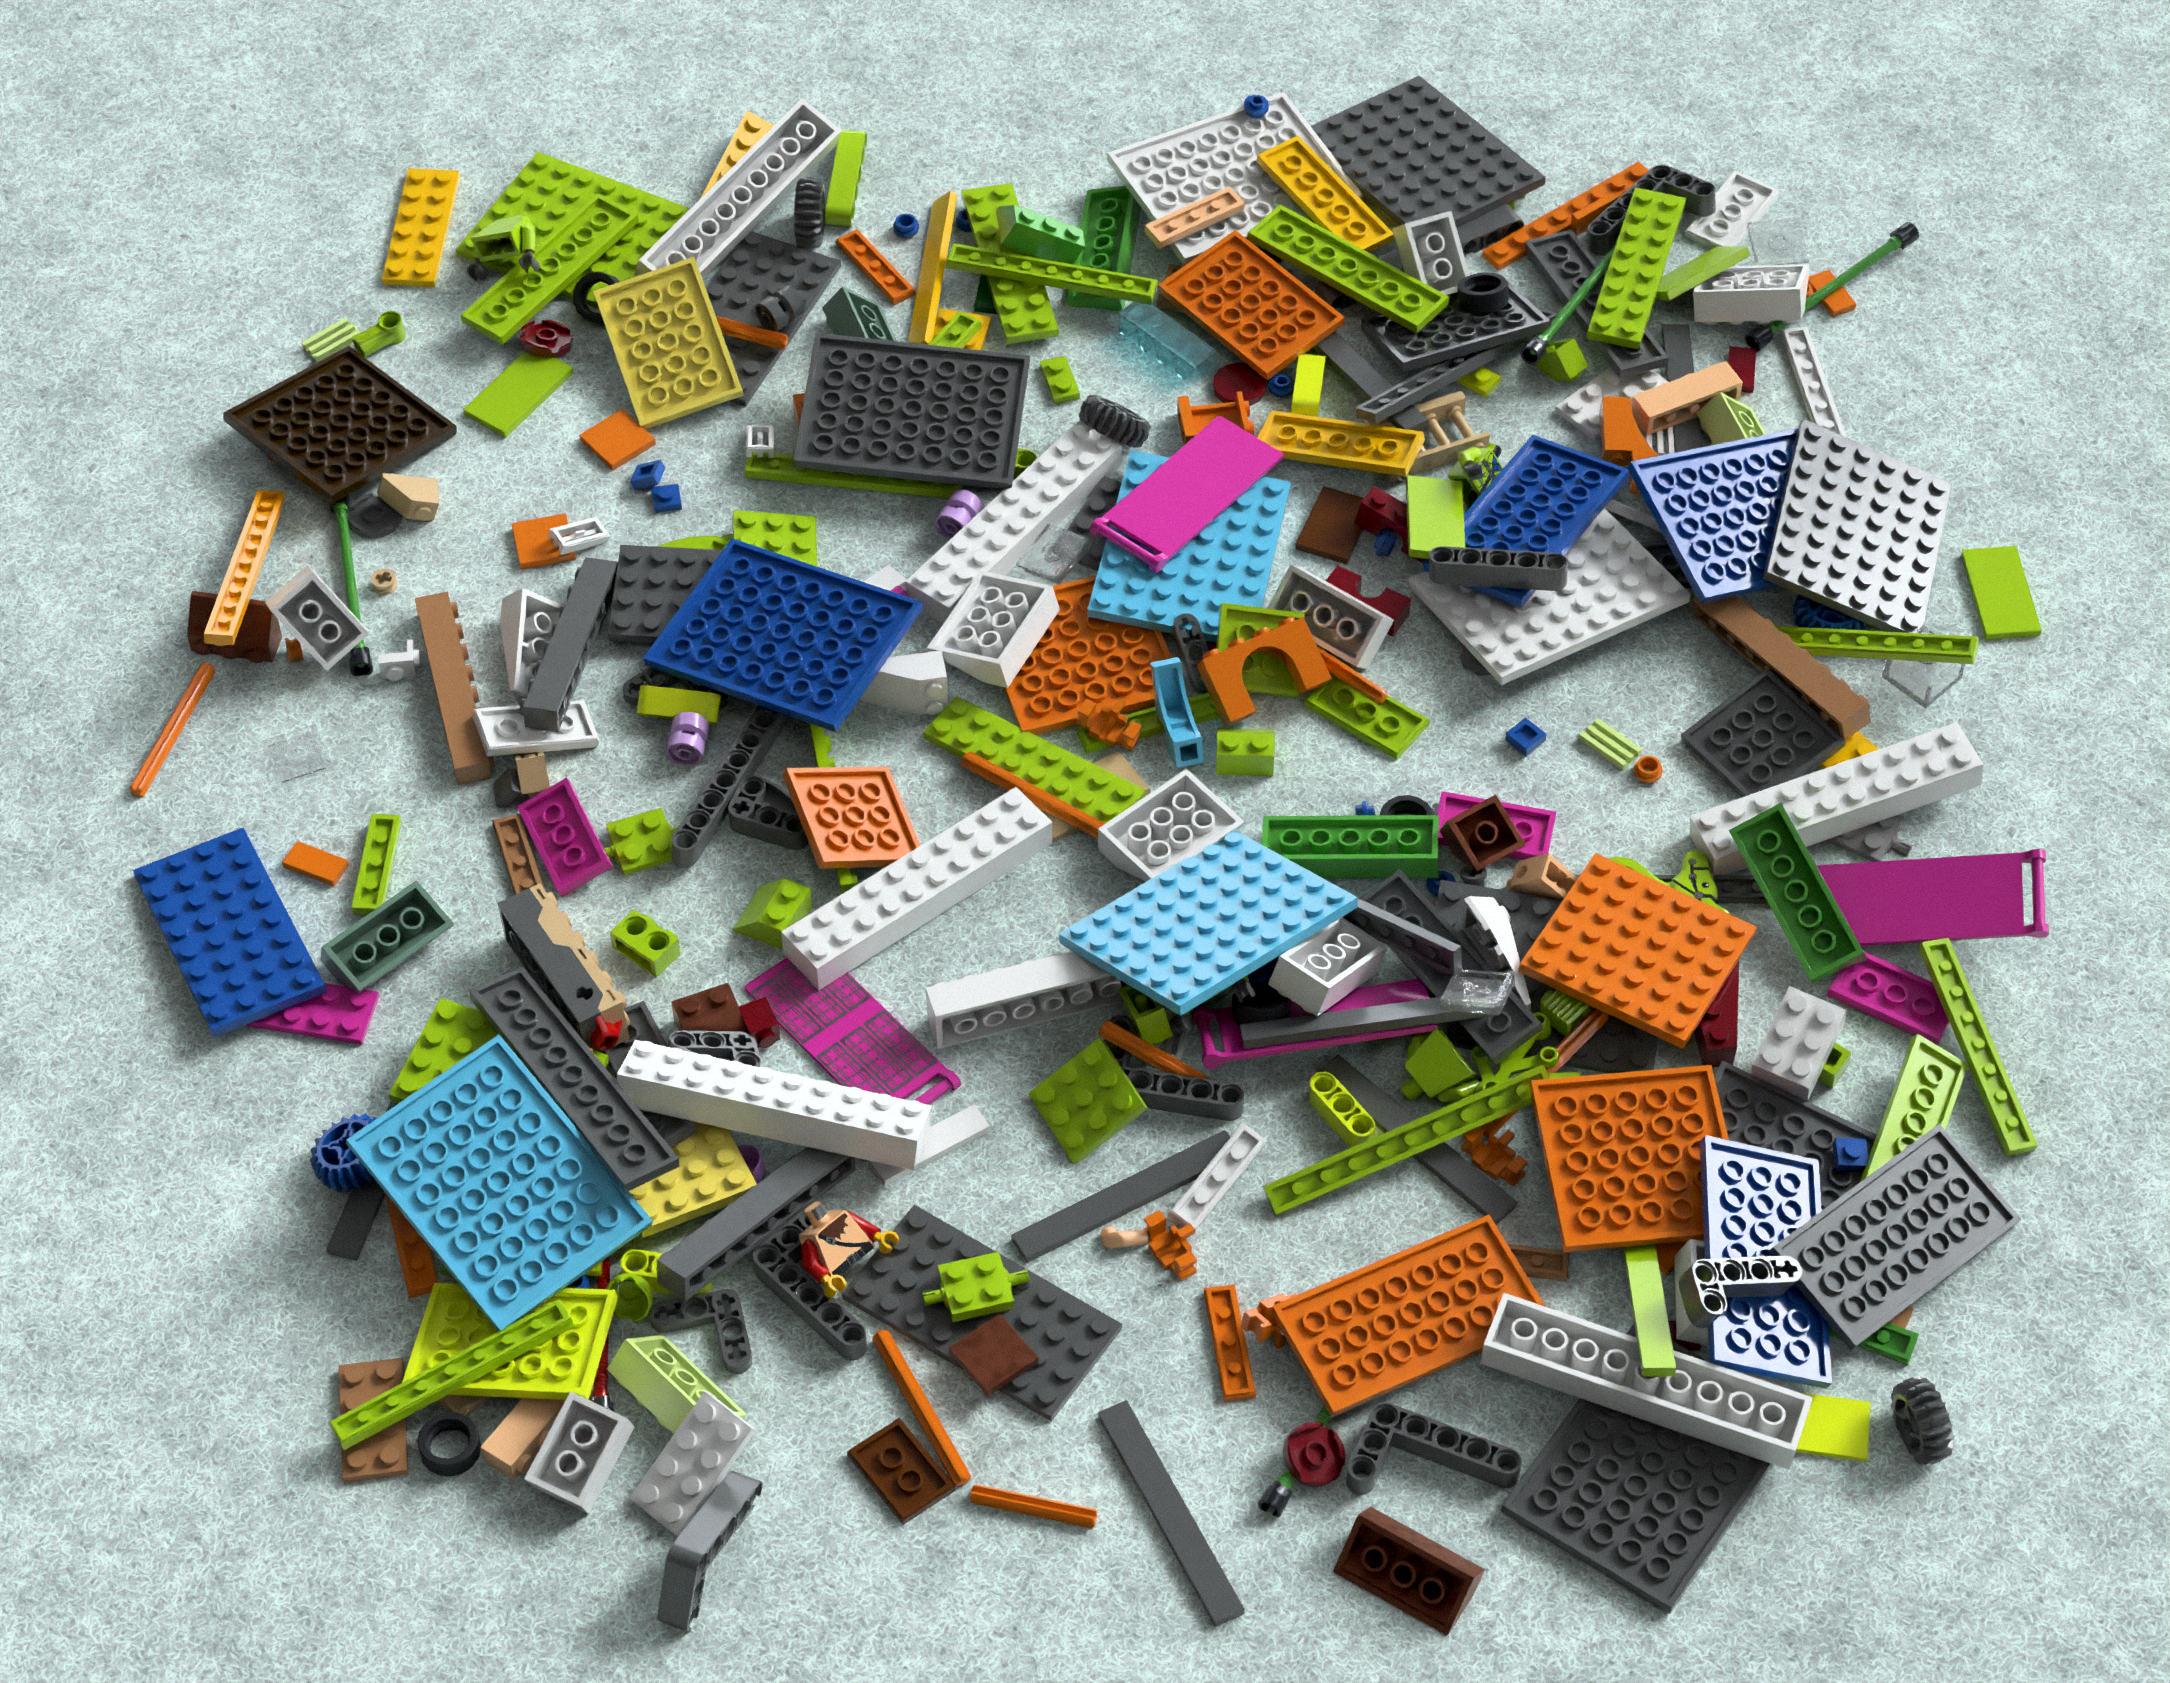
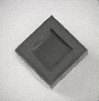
[493,767,521,808]

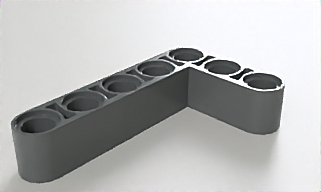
[1588,165,1716,255]
[1104,1015,1244,1121]
[753,1208,867,1361]
[1346,1402,1522,1495]
[657,1470,763,1632]

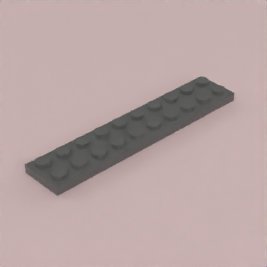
[469,966,679,1193]

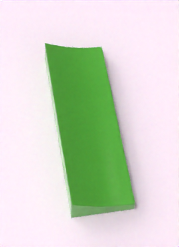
[1067,185,1141,312]
[1729,803,1867,983]
[1261,815,1439,879]

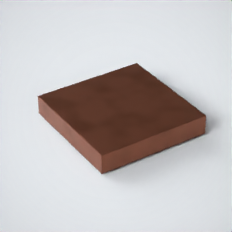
[949,1314,1039,1397]

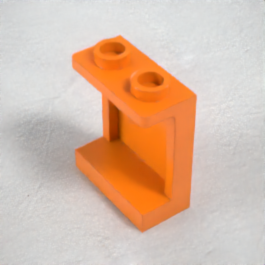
[1177,391,1254,445]

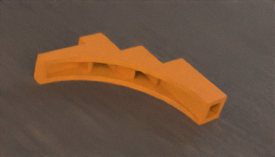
[1599,396,1659,494]

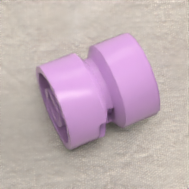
[935,489,984,539]
[666,712,709,765]

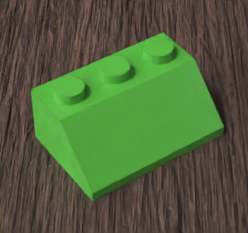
[996,205,1085,264]

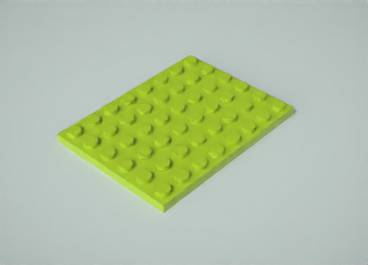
[456,151,691,310]

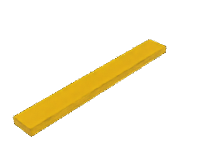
[908,190,957,345]

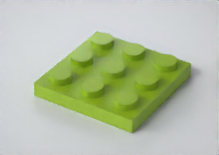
[732,510,817,566]
[1216,602,1305,698]
[1028,1037,1148,1164]

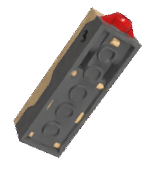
[497,883,630,1052]

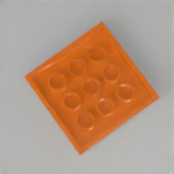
[782,766,920,869]

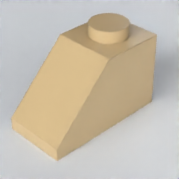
[377,473,439,521]
[514,752,550,798]

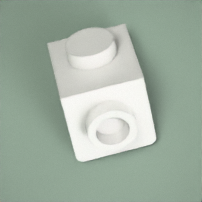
[378,640,421,681]

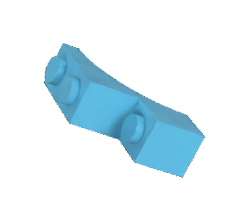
[1150,657,1204,768]

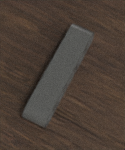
[1429,546,1568,591]

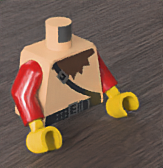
[799,1202,899,1298]

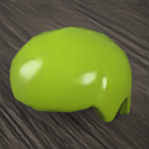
[606,1273,653,1323]

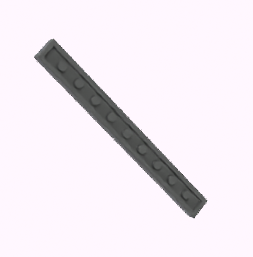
[1355,308,1558,424]

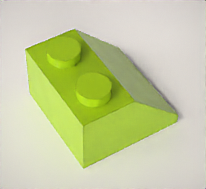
[1216,727,1275,776]
[733,878,813,950]

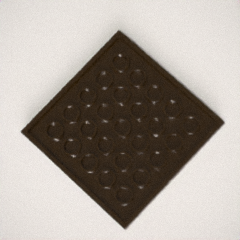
[223,346,457,504]

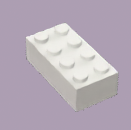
[1267,564,1394,669]
[1268,917,1388,1016]

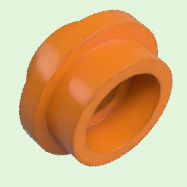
[1633,756,1663,783]

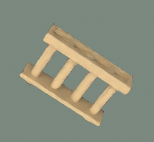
[1364,391,1490,482]

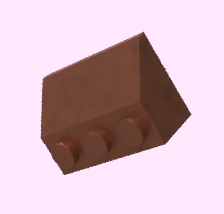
[187,591,282,663]

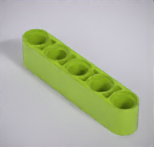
[825,130,867,227]

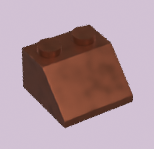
[1439,795,1526,872]
[671,983,747,1033]

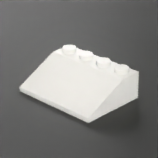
[1693,264,1809,326]
[927,571,1060,688]
[1098,769,1245,882]

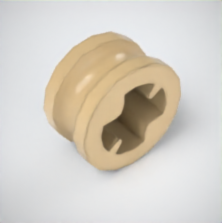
[371,569,397,595]

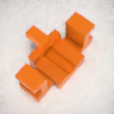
[1076,698,1142,751]
[1461,1127,1527,1187]
[1144,1210,1197,1281]
[1240,1293,1297,1349]

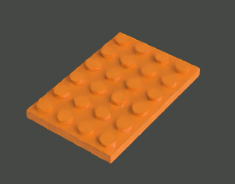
[1158,230,1345,380]

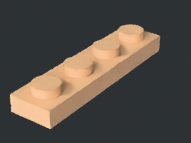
[1144,186,1245,249]

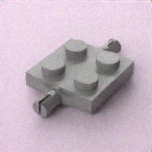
[1826,815,1913,862]

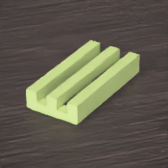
[302,317,361,362]
[1578,718,1642,771]

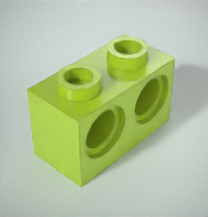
[610,909,680,978]

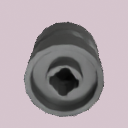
[755,285,806,332]

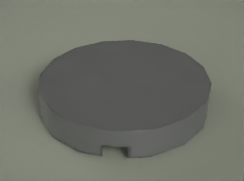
[347,493,402,539]

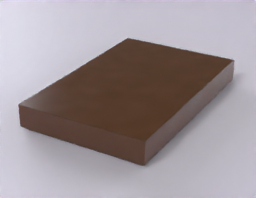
[1295,486,1364,565]
[847,1417,956,1525]

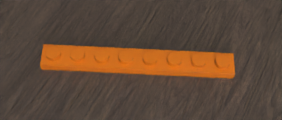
[1482,161,1649,271]

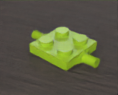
[604,807,679,875]
[922,1252,1030,1322]

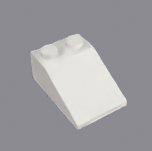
[859,650,948,715]

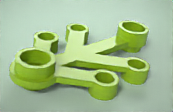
[1472,1012,1559,1093]

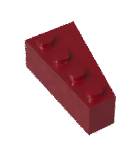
[1694,961,1739,1068]

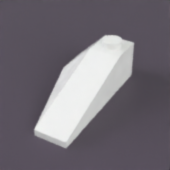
[500,588,562,698]
[1461,896,1531,1010]

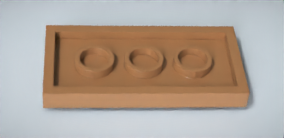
[338,1358,409,1483]

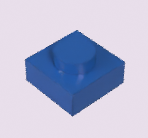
[630,460,665,490]
[651,484,682,513]
[1505,717,1546,756]
[1832,1138,1868,1172]

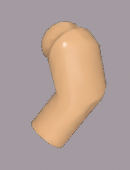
[1100,1226,1148,1249]

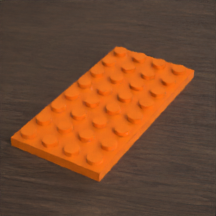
[1270,1214,1546,1417]

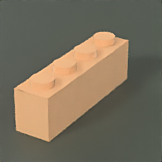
[1632,361,1743,436]
[480,1382,594,1480]

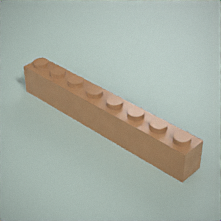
[415,591,495,785]
[1693,596,1871,740]

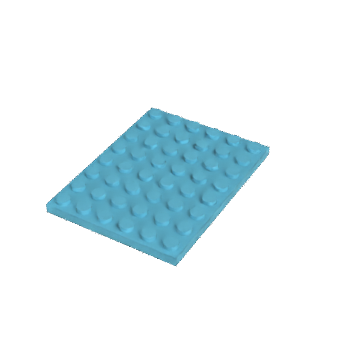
[1087,450,1291,642]
[1059,831,1358,1016]
[346,1035,653,1332]

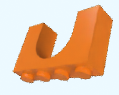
[1196,616,1332,727]

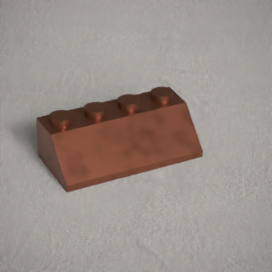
[1333,1507,1485,1635]

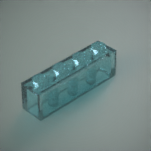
[1118,302,1217,384]

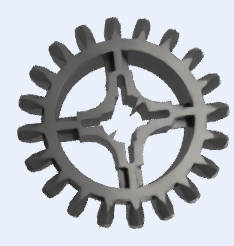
[794,177,825,249]
[1079,395,1151,448]
[1891,1377,1954,1465]

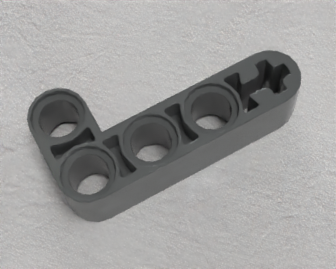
[1678,1256,1802,1329]

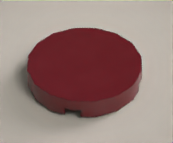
[519,320,573,357]
[1213,363,1266,406]
[1283,1422,1346,1487]

